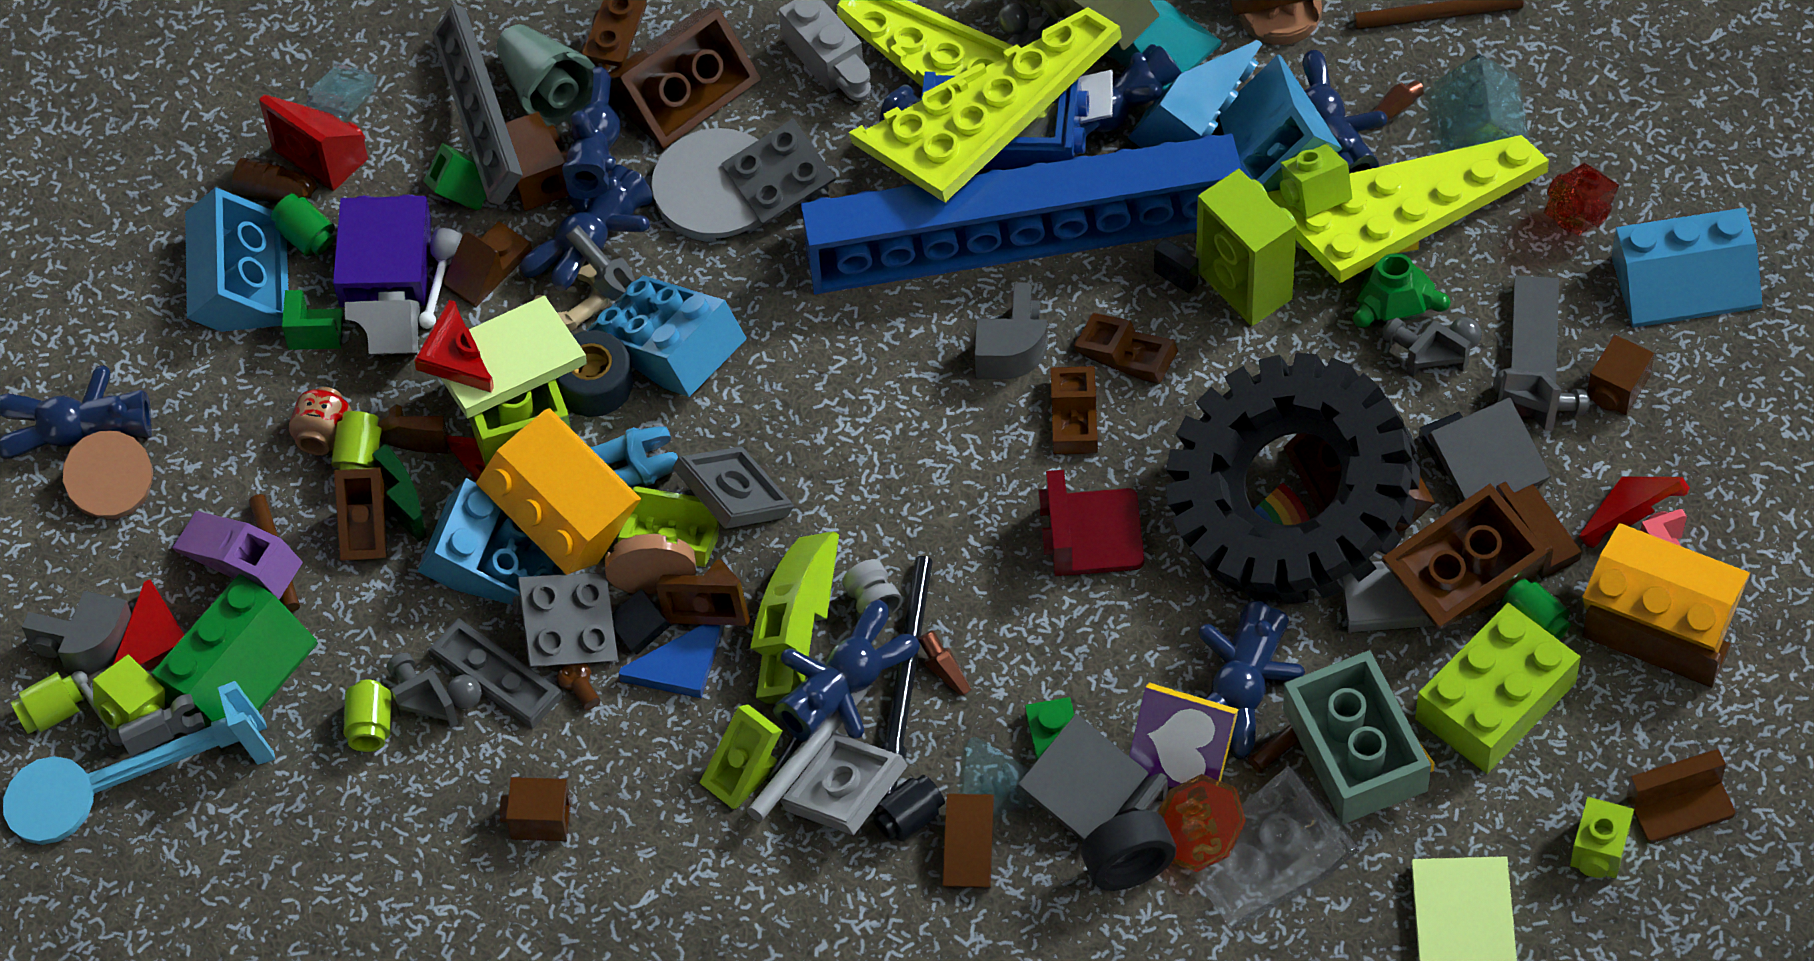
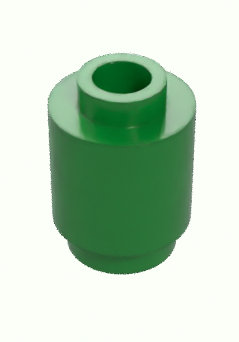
[270,193,335,257]
[1501,578,1571,641]

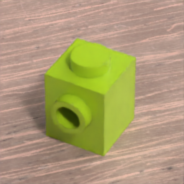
[1280,144,1353,218]
[93,654,165,729]
[1570,797,1634,879]

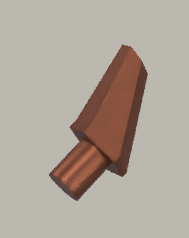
[1370,80,1424,131]
[918,630,971,695]

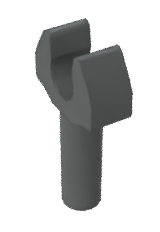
[565,224,635,301]

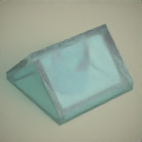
[1433,54,1530,152]

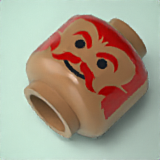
[289,387,352,455]

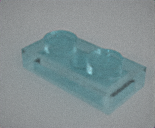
[306,63,377,118]

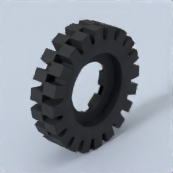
[1165,353,1420,604]

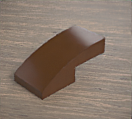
[1074,313,1178,384]
[1050,366,1098,455]
[943,793,994,888]

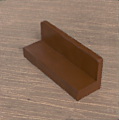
[1582,605,1731,688]

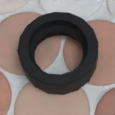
[1081,810,1176,891]

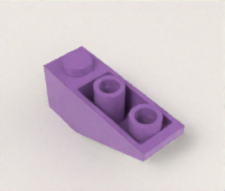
[173,511,303,599]

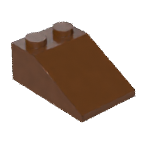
[1381,483,1548,630]

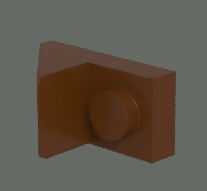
[443,221,533,308]
[334,467,388,561]
[655,559,750,626]

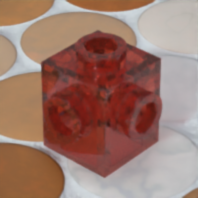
[1543,162,1620,236]

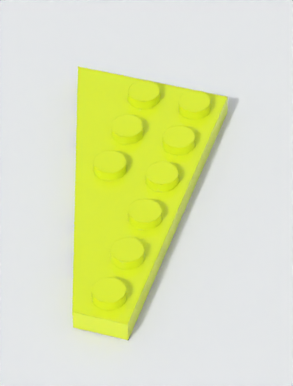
[837,0,1058,137]
[849,7,1122,203]

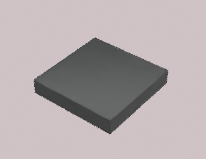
[1428,397,1551,502]
[672,447,794,529]
[1016,713,1149,842]

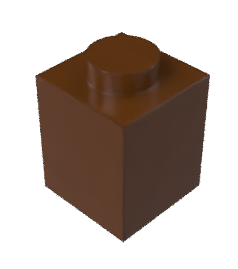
[1587,334,1655,415]
[500,777,571,841]

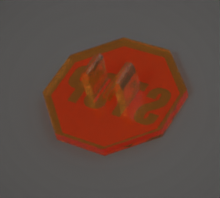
[1158,774,1246,873]

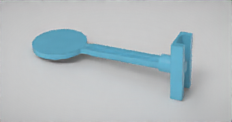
[3,681,276,845]

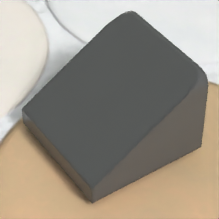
[1115,773,1168,817]

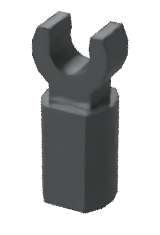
[118,694,205,757]

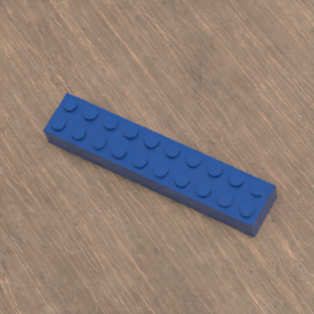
[801,134,1242,295]

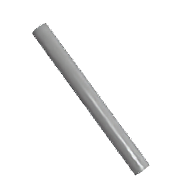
[747,689,867,822]

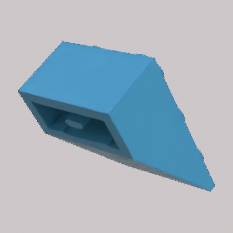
[1128,40,1262,148]
[1219,55,1342,192]
[586,275,747,397]
[417,478,571,605]

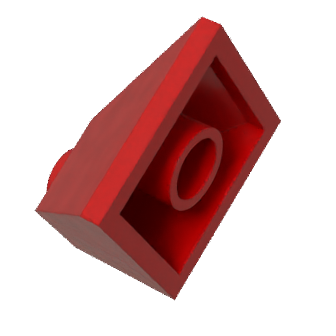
[259,94,368,192]

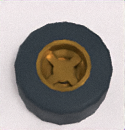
[556,330,633,417]

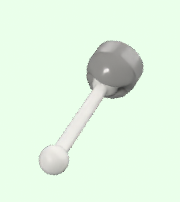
[418,229,463,329]

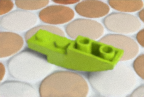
[750,531,839,704]

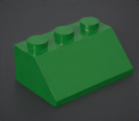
[152,574,318,728]

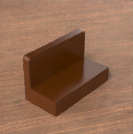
[1496,481,1582,579]
[1626,748,1735,844]

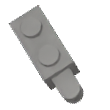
[778,0,871,101]

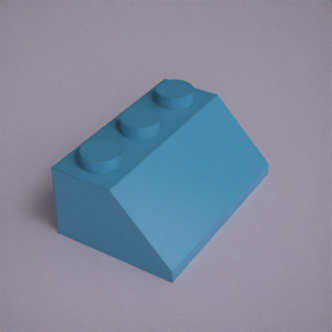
[185,187,288,332]
[1611,207,1762,328]

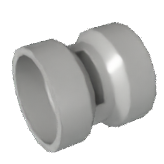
[842,559,903,617]

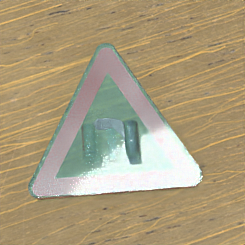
[963,737,1034,819]

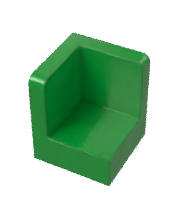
[423,143,487,210]
[282,290,343,350]

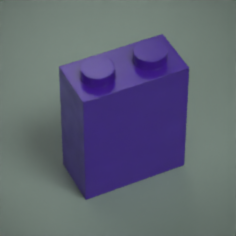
[333,194,432,307]

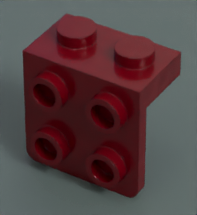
[1038,469,1144,577]

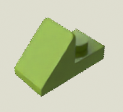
[699,704,782,809]

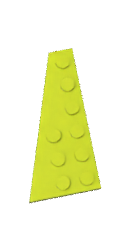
[1267,135,1549,283]

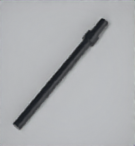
[880,556,933,799]

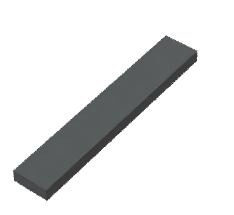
[432,4,523,205]

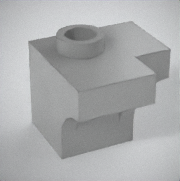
[345,292,420,355]

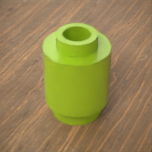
[331,411,382,470]
[10,672,83,734]
[343,680,391,752]

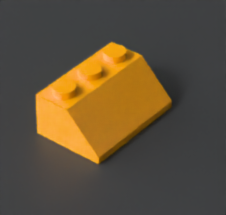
[476,408,641,575]
[1583,523,1750,653]

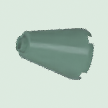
[496,24,596,129]

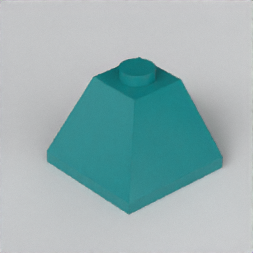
[1106,0,1221,92]

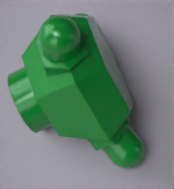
[1353,253,1451,328]

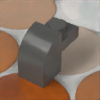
[975,282,1048,379]
[22,591,132,675]

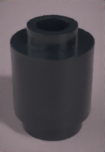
[873,774,945,842]

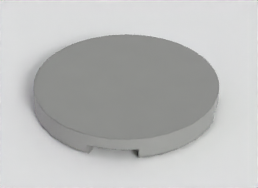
[652,128,763,242]

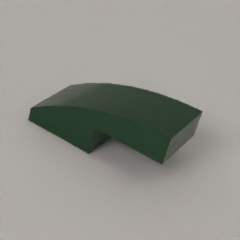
[372,444,426,542]

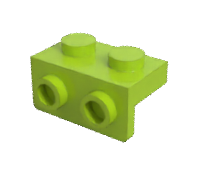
[618,486,719,567]

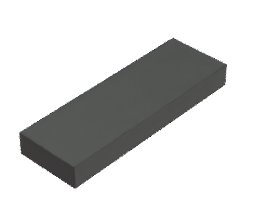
[1511,276,1559,383]
[428,618,563,729]

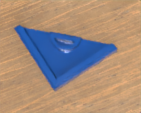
[619,624,724,698]

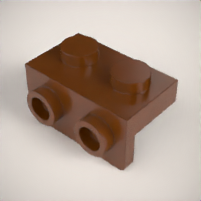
[580,0,647,72]

